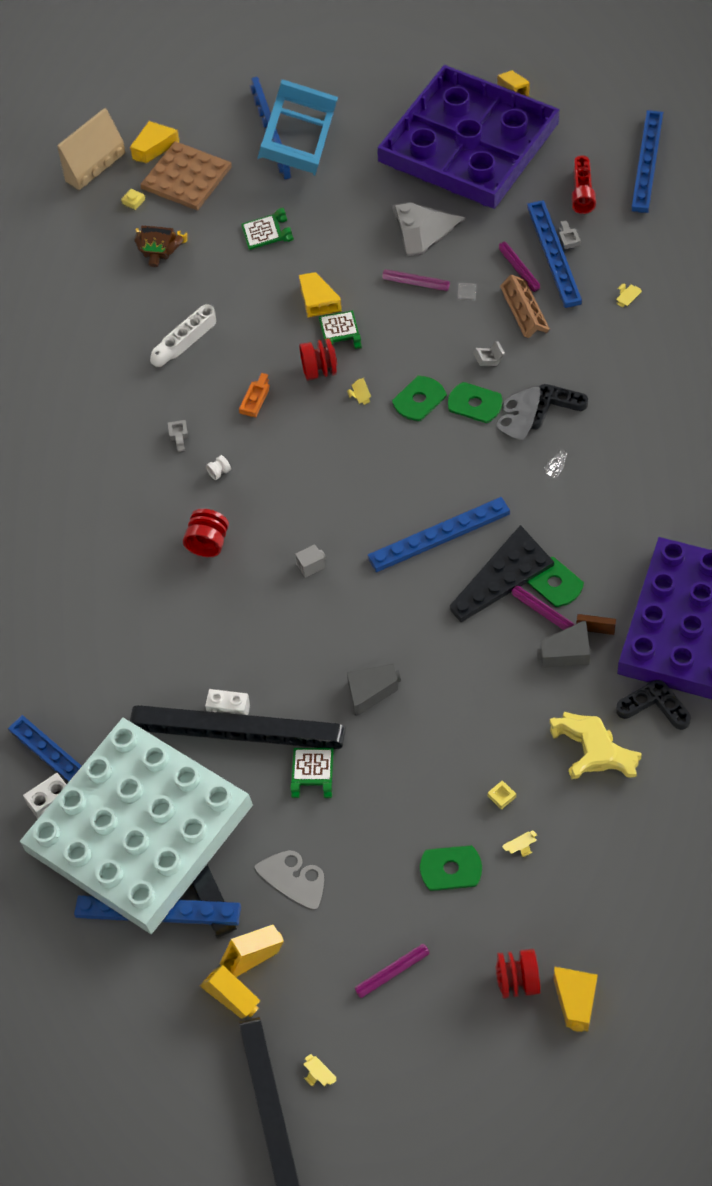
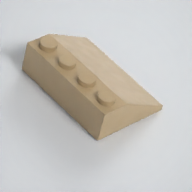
[57,108,125,190]

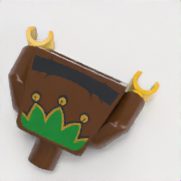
[134,225,187,267]

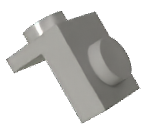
[473,341,505,366]

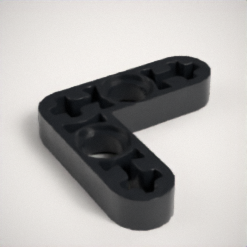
[530,384,588,430]
[616,680,691,730]

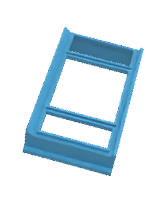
[257,79,338,176]

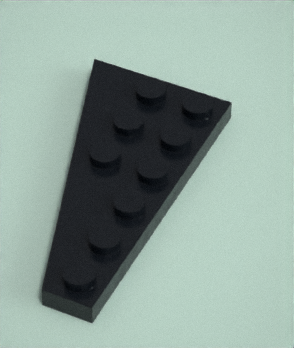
[450,525,554,622]

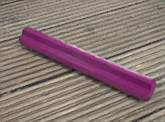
[499,241,540,292]
[382,269,450,291]
[512,586,576,630]
[355,944,429,998]

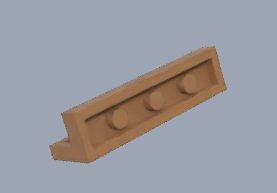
[500,275,550,338]

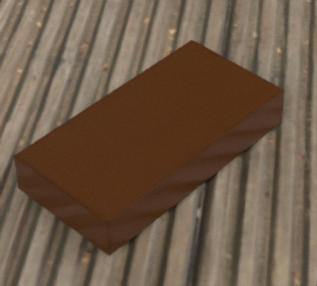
[576,614,616,635]

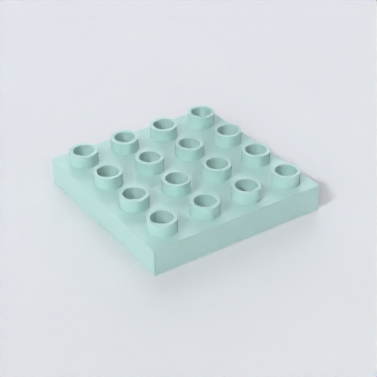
[20,718,253,934]

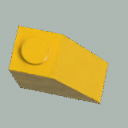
[497,70,530,97]
[130,121,179,163]
[299,272,342,317]
[219,925,284,977]
[199,965,261,1019]
[553,967,598,1032]

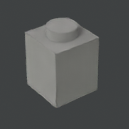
[295,544,326,578]

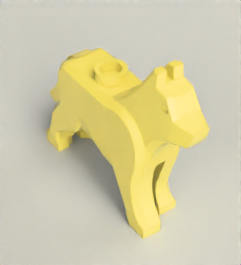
[549,711,642,779]

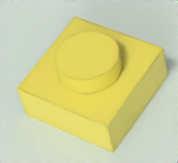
[121,189,145,210]
[487,781,516,810]

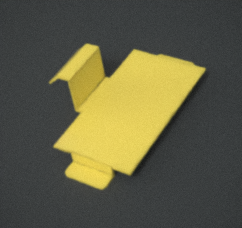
[616,283,642,307]
[347,378,371,405]
[502,830,537,857]
[303,1054,336,1086]

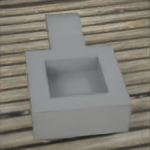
[559,220,581,249]
[168,420,188,452]

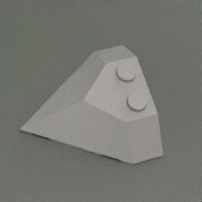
[392,202,465,256]

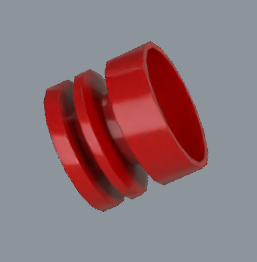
[299,338,337,381]
[183,509,229,557]
[495,949,540,999]

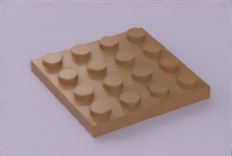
[140,141,232,211]

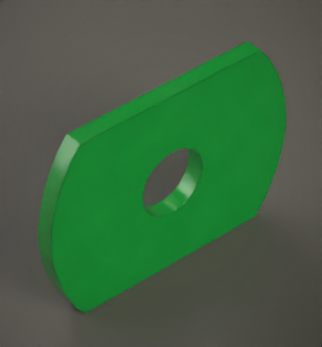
[392,376,447,421]
[448,382,502,423]
[527,557,584,607]
[420,845,482,891]

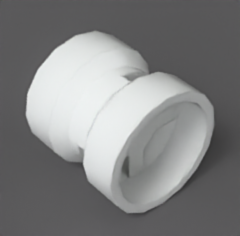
[206,455,231,480]

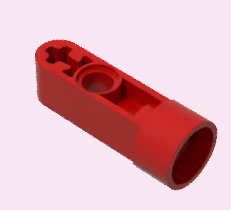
[572,155,596,214]

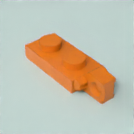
[239,373,270,418]

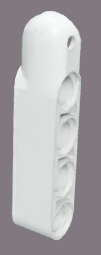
[150,304,216,367]

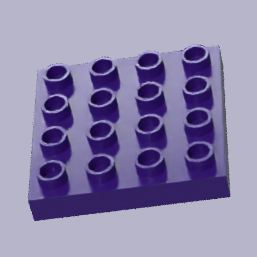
[377,65,559,209]
[617,537,712,699]

